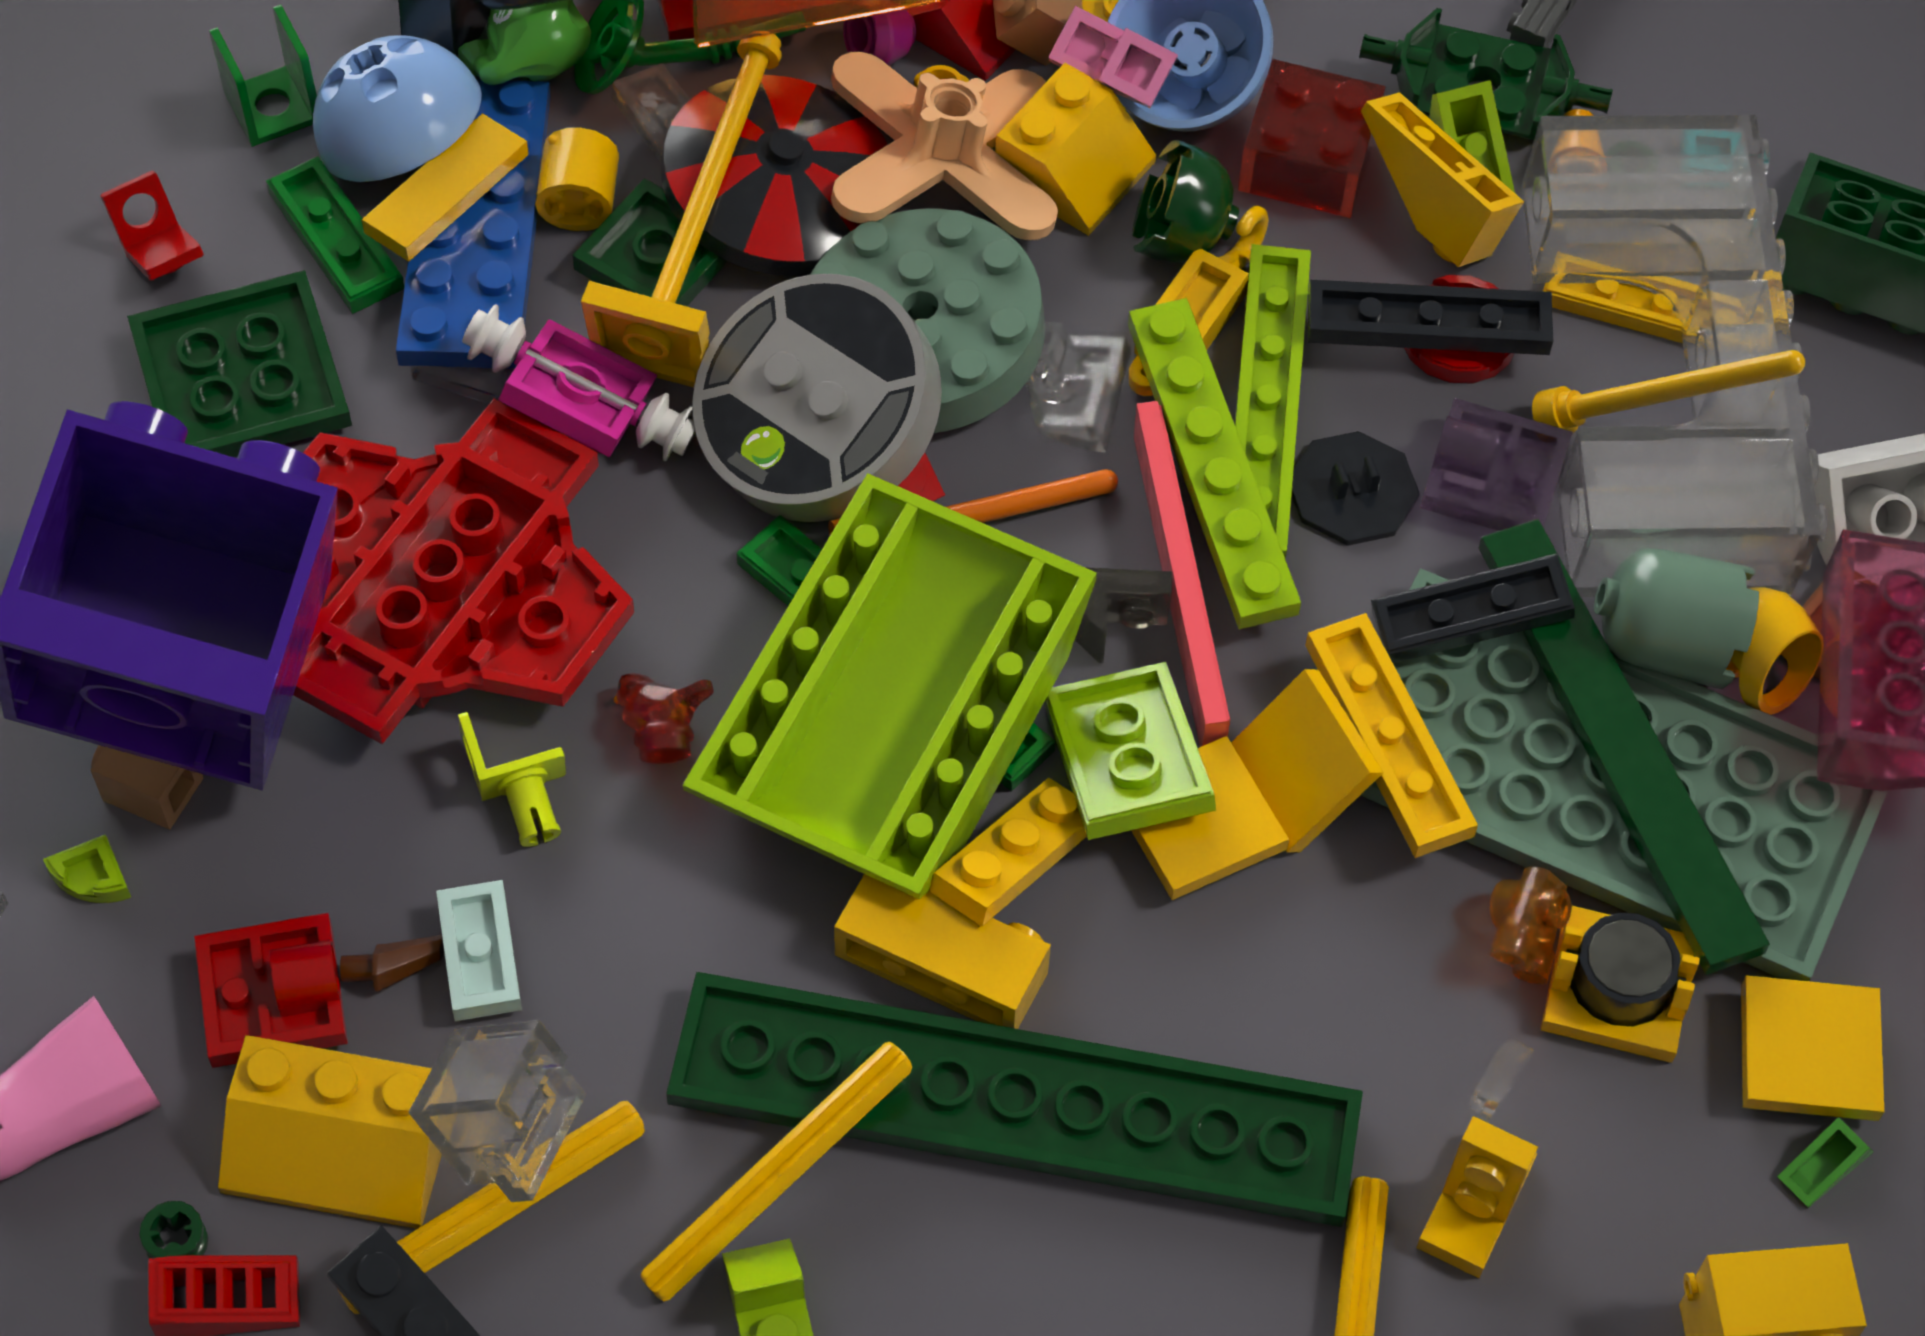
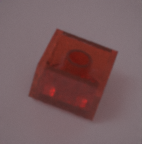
[1238,59,1386,218]

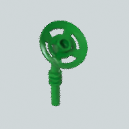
[574,0,806,95]

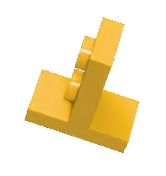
[1416,1116,1538,1278]

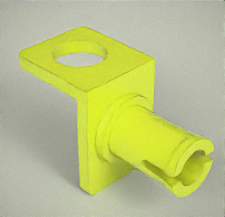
[458,712,566,847]

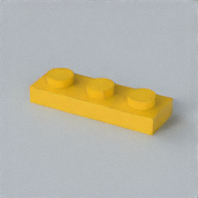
[929,778,1087,926]

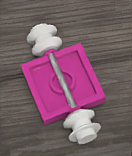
[462,304,695,461]

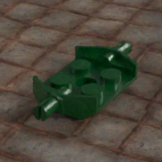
[1359,8,1613,140]

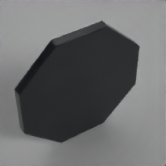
[1292,431,1420,546]

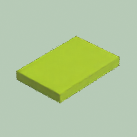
[1044,662,1216,840]

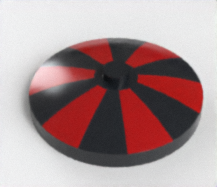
[661,75,888,276]

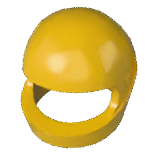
[1726,587,1824,715]

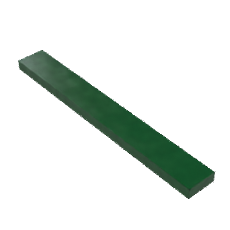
[1478,519,1770,975]

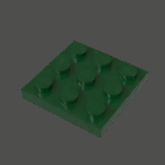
[127,270,352,457]

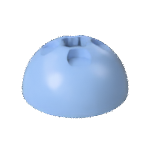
[1108,0,1274,132]
[313,35,482,182]

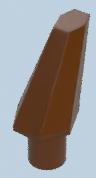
[340,935,444,991]

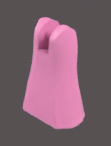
[0,996,161,1181]

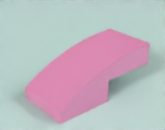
[1048,6,1178,108]

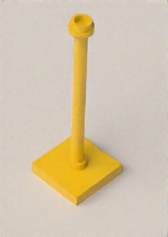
[581,28,782,388]

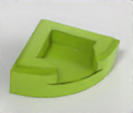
[43,834,132,903]

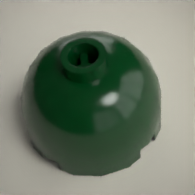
[1132,140,1239,263]

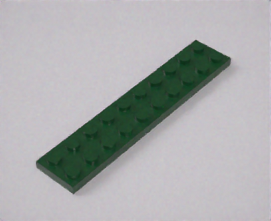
[666,971,1363,1227]

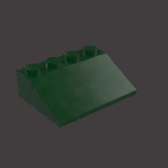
[1761,152,1925,335]

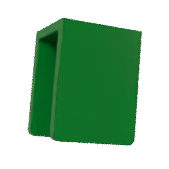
[209,4,317,147]

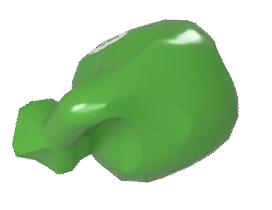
[458,0,592,85]

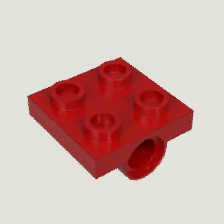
[194,912,348,1068]

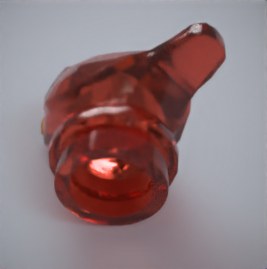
[613,672,714,764]

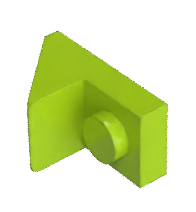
[1429,80,1515,193]
[722,1238,813,1336]

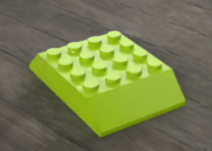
[683,473,1097,899]

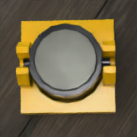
[1540,904,1700,1063]

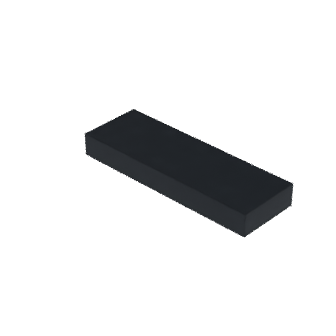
[1371,553,1575,663]

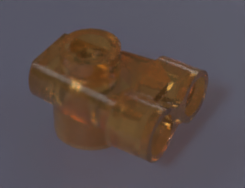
[1489,867,1572,985]

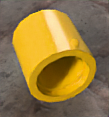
[535,127,619,231]

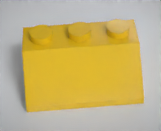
[218,1035,456,1229]

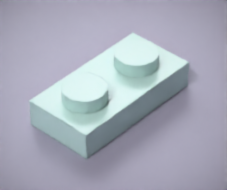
[436,880,522,1021]

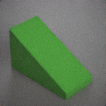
[1777,1117,1874,1208]

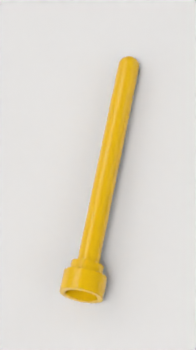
[1532,350,1805,438]

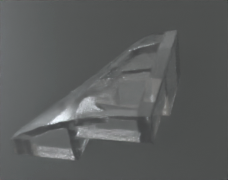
[1025,322,1132,452]

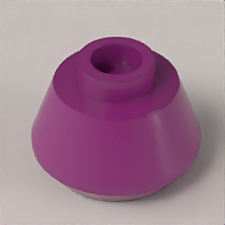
[843,0,916,66]

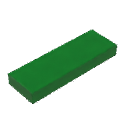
[266,156,405,314]

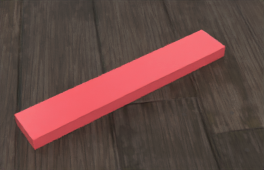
[1134,401,1230,747]

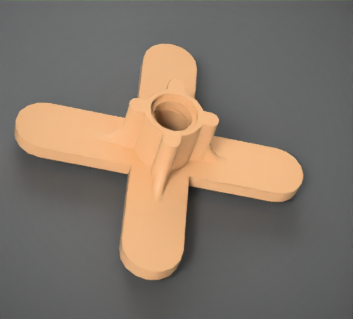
[831,52,1058,240]

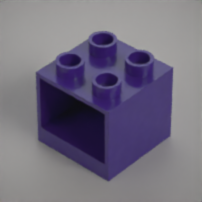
[0,401,338,791]

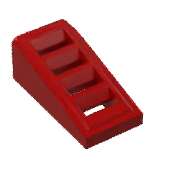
[148,1255,300,1336]

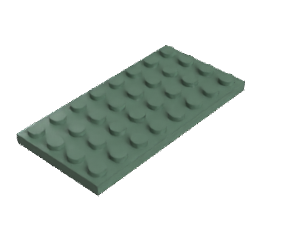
[1360,568,1897,981]

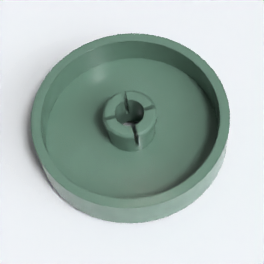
[811,209,1045,433]

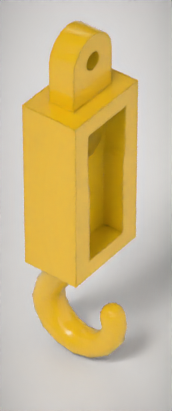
[1128,206,1269,396]

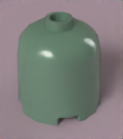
[1594,548,1759,689]

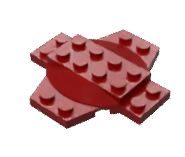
[293,398,634,745]

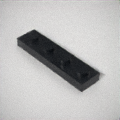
[1308,279,1553,355]

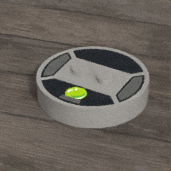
[692,274,942,522]

